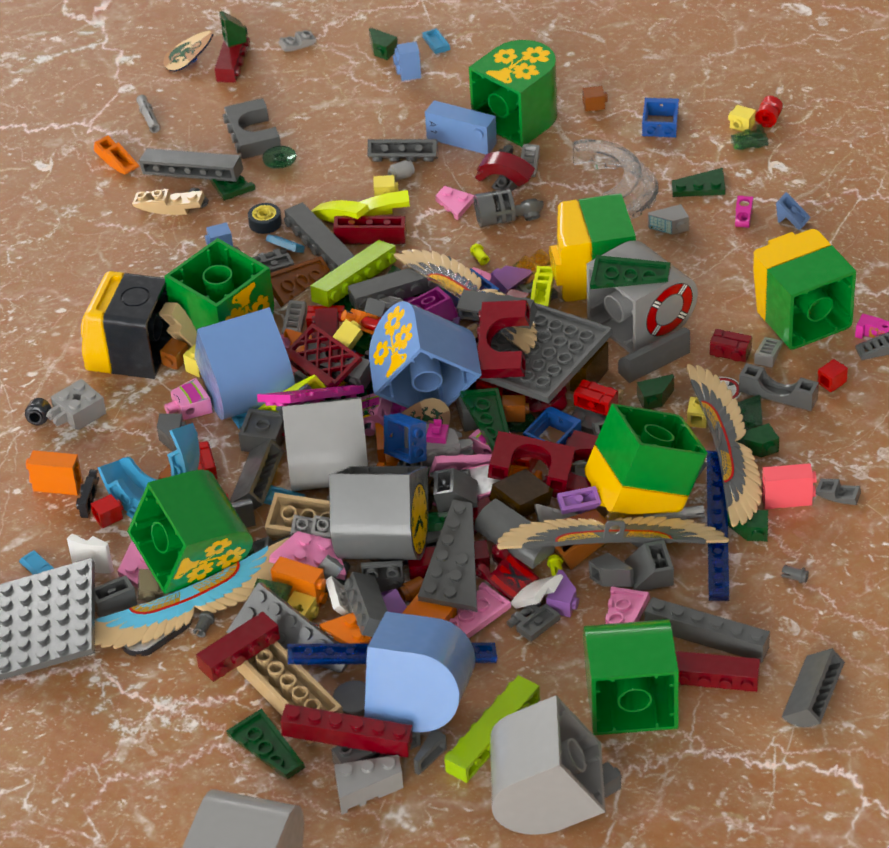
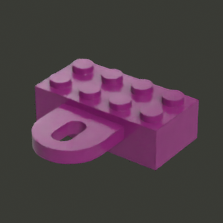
[383,287,458,322]

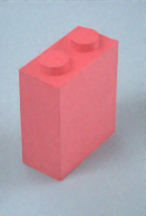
[762,463,817,509]

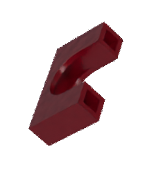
[476,300,531,379]
[543,430,598,498]
[487,431,576,493]

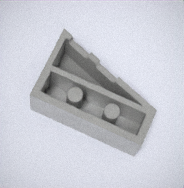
[334,755,403,815]

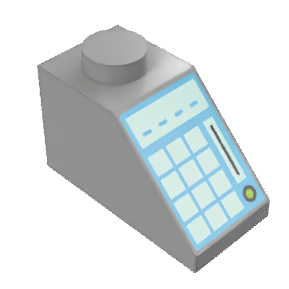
[648,204,689,235]

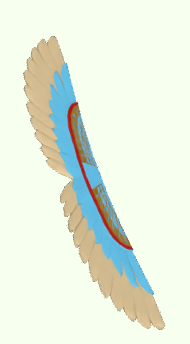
[95,538,289,649]

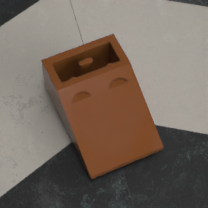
[554,509,607,570]

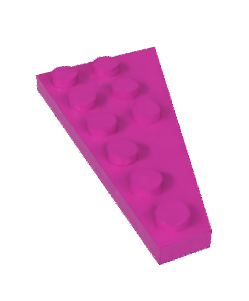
[257,385,364,406]

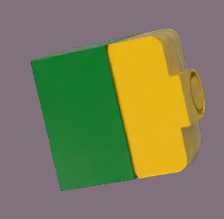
[549,193,636,302]
[753,229,856,350]
[585,403,708,515]

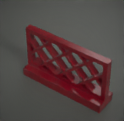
[285,323,362,387]

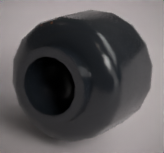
[24,398,51,426]

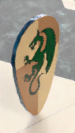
[163,31,213,72]
[391,398,451,435]

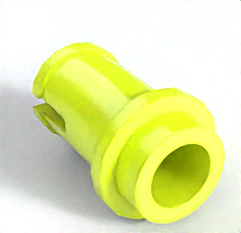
[470,244,490,266]
[547,555,563,576]

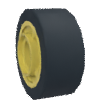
[248,203,282,234]

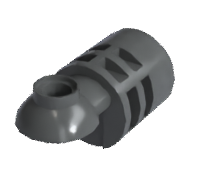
[474,188,544,228]

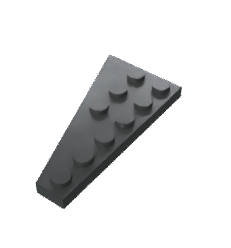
[418,499,478,612]
[226,582,354,673]

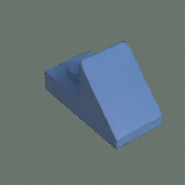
[776,192,811,230]

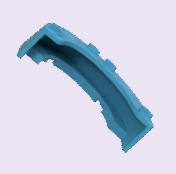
[98,423,200,519]

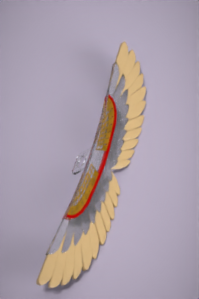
[394,249,537,354]

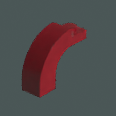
[474,152,535,187]

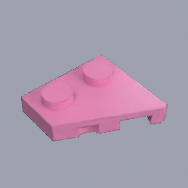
[436,186,474,220]

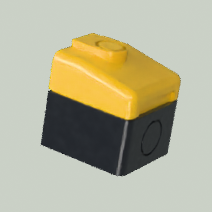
[81,271,173,379]

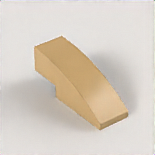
[159,302,197,349]

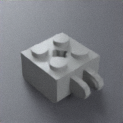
[46,379,106,430]
[419,428,474,474]

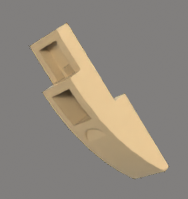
[132,189,205,215]

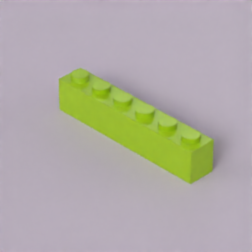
[310,240,396,307]
[444,675,540,783]

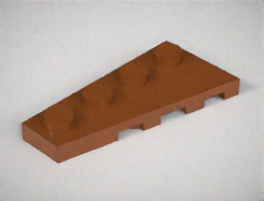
[270,256,330,308]

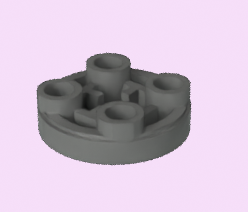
[333,680,366,716]

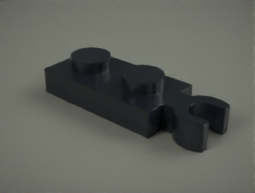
[76,469,99,518]

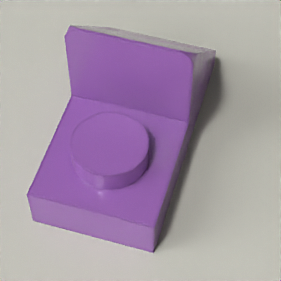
[557,486,601,514]

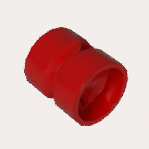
[755,96,783,128]

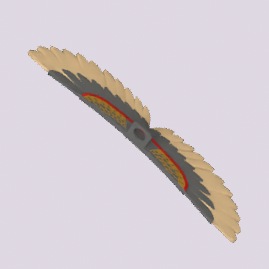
[686,364,762,527]
[497,516,729,549]

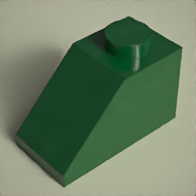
[219,11,248,47]
[369,27,398,60]
[637,374,674,410]
[736,423,779,458]
[727,510,768,542]

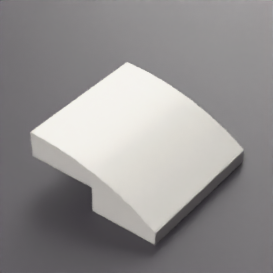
[67,534,114,573]
[511,574,563,609]
[326,576,353,616]

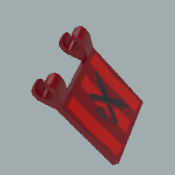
[476,543,540,602]

